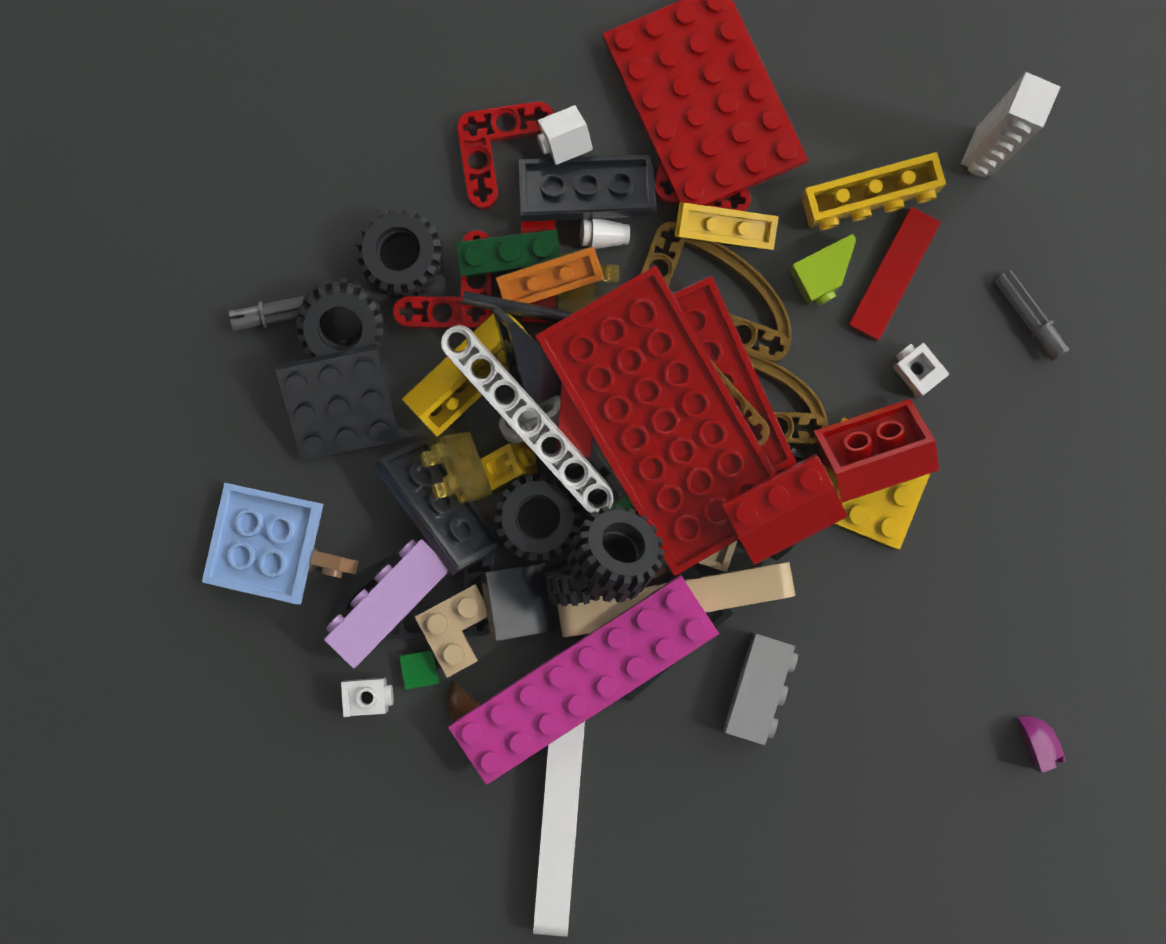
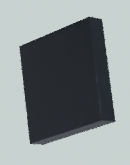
[480,563,556,642]

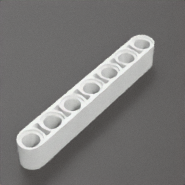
[441,325,613,513]
[533,721,585,937]

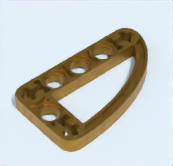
[641,222,791,363]
[747,352,828,445]

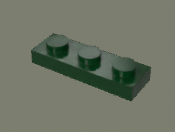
[456,229,561,278]

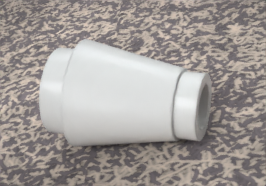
[580,219,630,249]

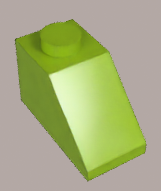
[789,234,856,306]

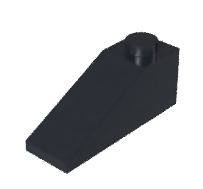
[493,307,562,404]

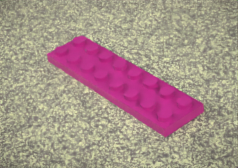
[448,574,719,785]

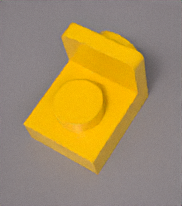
[479,443,539,491]

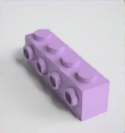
[324,539,449,668]

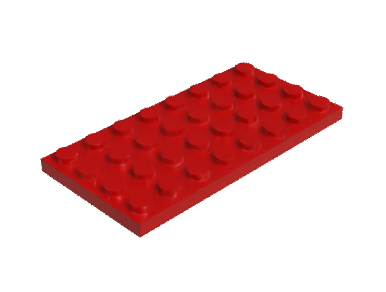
[536,265,776,576]

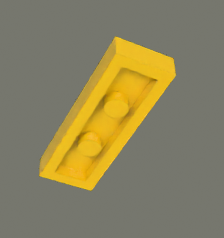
[674,202,779,250]

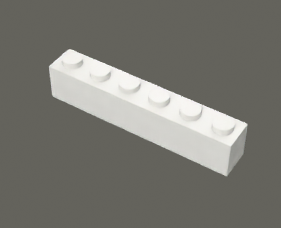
[961,72,1060,177]

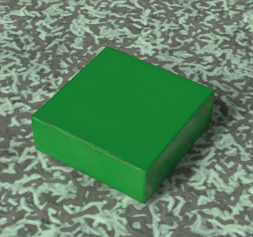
[399,650,440,690]

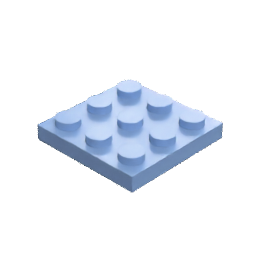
[202,483,324,604]

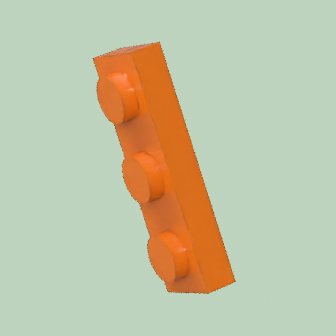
[496,246,604,303]

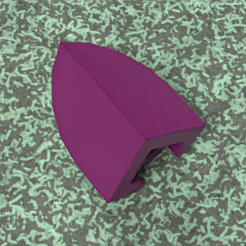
[1016,716,1066,773]

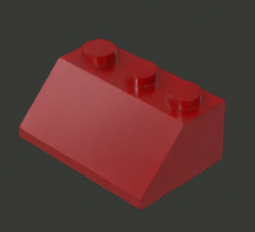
[814,399,939,503]
[722,454,848,565]

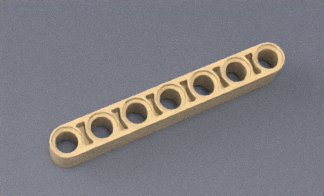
[557,562,796,637]

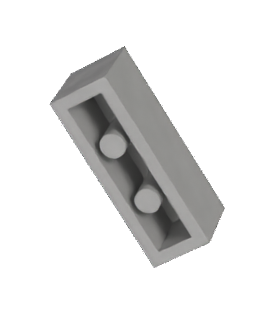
[723,633,798,745]

